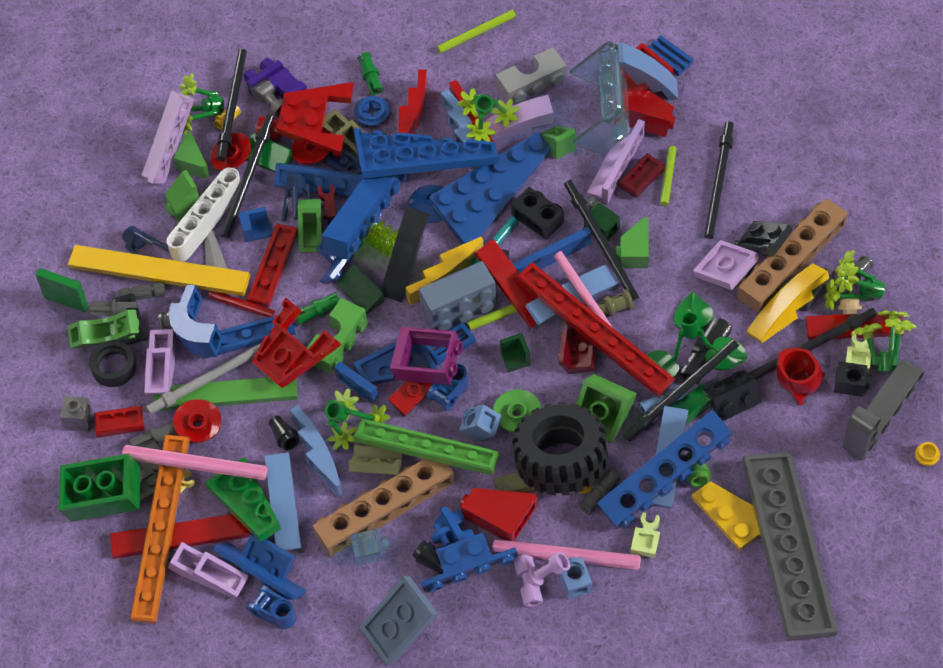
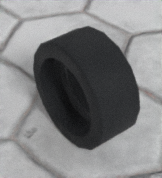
[89,340,136,387]

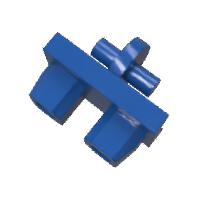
[431,507,474,547]

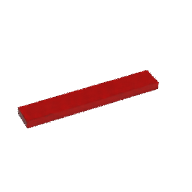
[110,514,252,559]

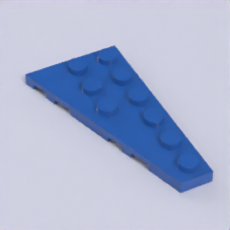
[354,128,499,179]
[428,132,551,245]

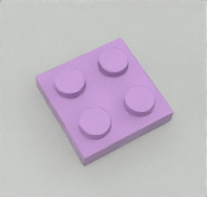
[693,240,759,290]

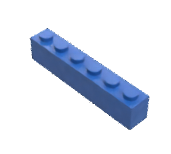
[322,174,410,260]

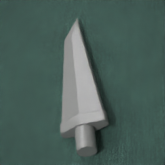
[204,230,228,269]

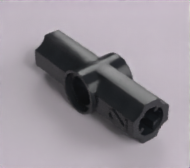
[680,318,732,385]

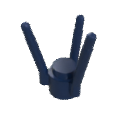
[282,175,312,221]
[122,225,170,255]

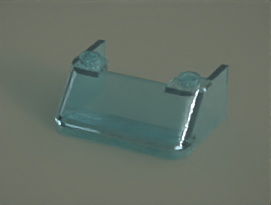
[570,41,630,155]

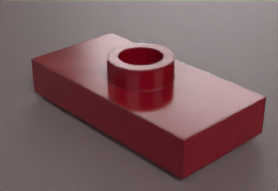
[619,153,665,199]

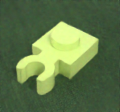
[846,335,871,374]
[630,512,660,558]

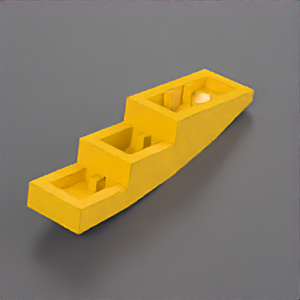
[405,237,483,305]
[746,263,829,343]

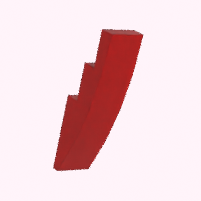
[398,69,428,134]

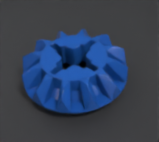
[354,96,390,128]

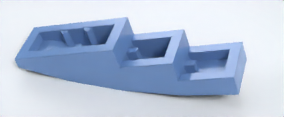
[618,43,678,100]
[441,89,479,168]
[525,265,618,325]
[290,405,342,497]
[649,406,688,508]
[265,452,302,551]

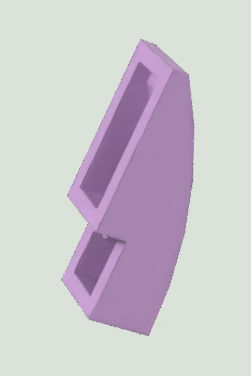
[483,95,554,140]
[144,329,177,395]
[167,542,249,598]

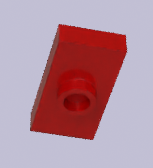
[388,366,433,416]
[94,406,145,438]

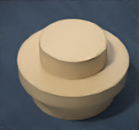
[838,299,862,314]

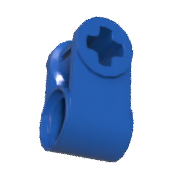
[427,363,469,411]
[246,586,296,629]

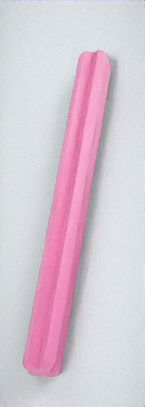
[122,445,268,480]
[492,539,641,570]

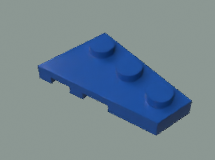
[353,341,438,385]

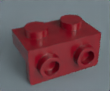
[558,322,597,374]

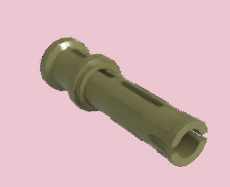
[562,289,634,323]

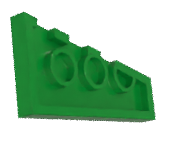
[205,457,281,542]

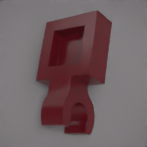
[317,185,336,225]

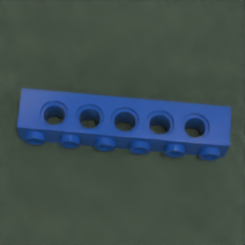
[597,409,732,529]

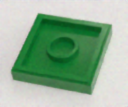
[35,268,89,312]

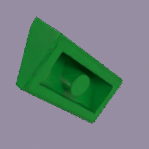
[246,133,292,172]
[671,384,712,425]

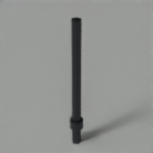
[217,49,247,161]
[220,114,275,238]
[704,121,734,239]
[564,180,640,301]
[749,308,877,379]
[624,339,739,441]

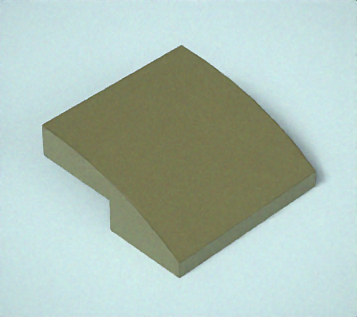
[349,442,404,475]

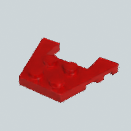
[277,82,354,157]
[252,297,341,389]

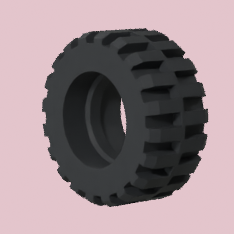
[512,402,608,496]

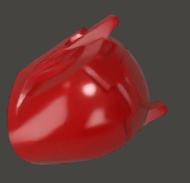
[776,348,825,406]

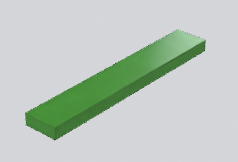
[153,377,298,411]
[353,418,500,475]

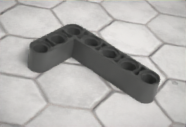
[842,359,925,460]

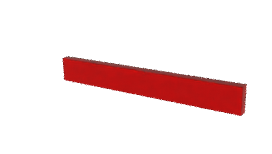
[516,262,675,398]

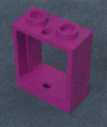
[390,327,462,385]

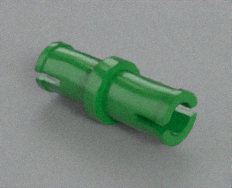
[357,52,384,96]
[296,292,340,325]

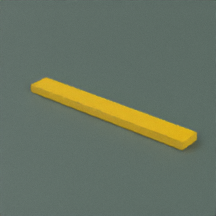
[68,245,250,296]

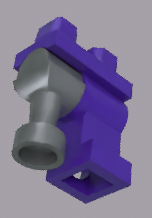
[243,57,307,117]

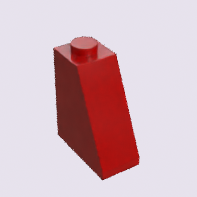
[614,79,676,137]
[460,488,538,541]

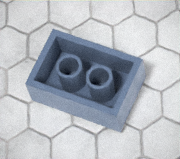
[419,261,496,331]

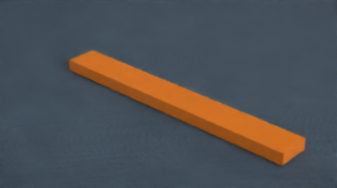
[130,435,190,624]

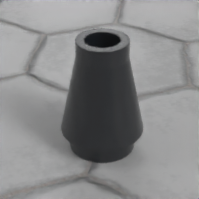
[269,415,300,450]
[412,540,444,574]

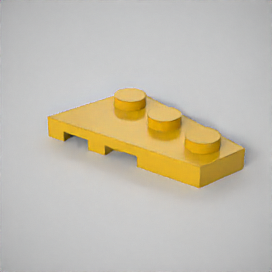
[691,481,760,551]

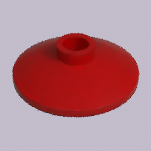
[291,128,331,165]
[210,133,251,171]
[173,399,222,443]

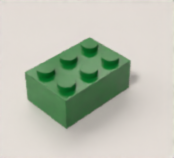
[58,453,140,522]

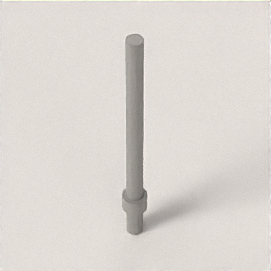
[145,343,261,415]

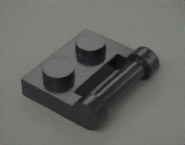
[733,221,793,257]

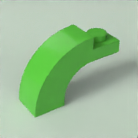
[68,310,139,349]

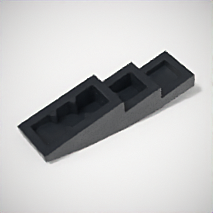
[381,206,430,303]

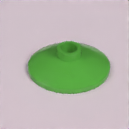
[493,389,541,432]

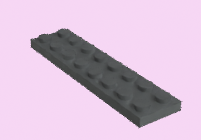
[742,452,838,641]

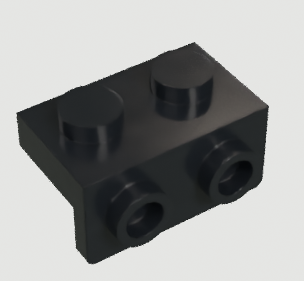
[703,370,762,421]

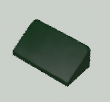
[337,264,384,314]

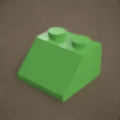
[576,374,637,442]

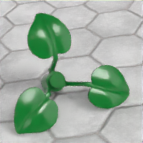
[647,291,747,378]

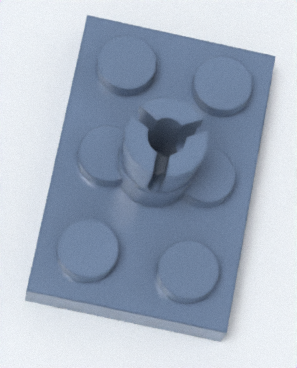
[359,576,438,666]

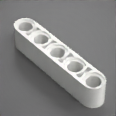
[167,168,241,262]

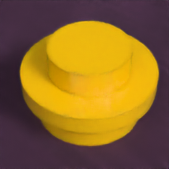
[915,442,940,466]

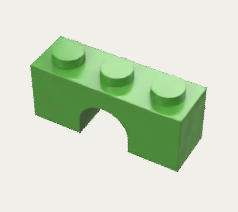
[307,298,368,374]

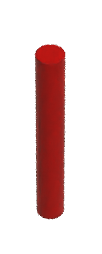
[208,291,276,318]

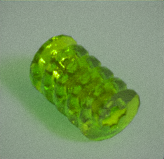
[365,220,399,258]

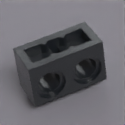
[511,187,564,240]

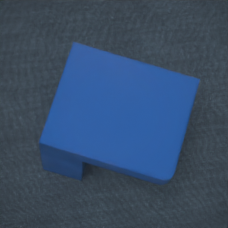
[239,207,272,243]

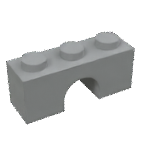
[496,47,567,103]

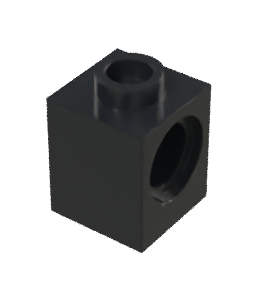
[834,361,871,397]

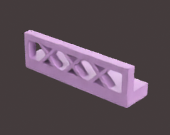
[142,91,194,184]
[587,119,645,204]

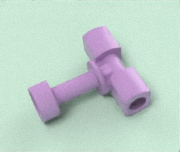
[514,552,570,608]

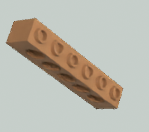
[737,198,848,314]
[312,458,455,557]

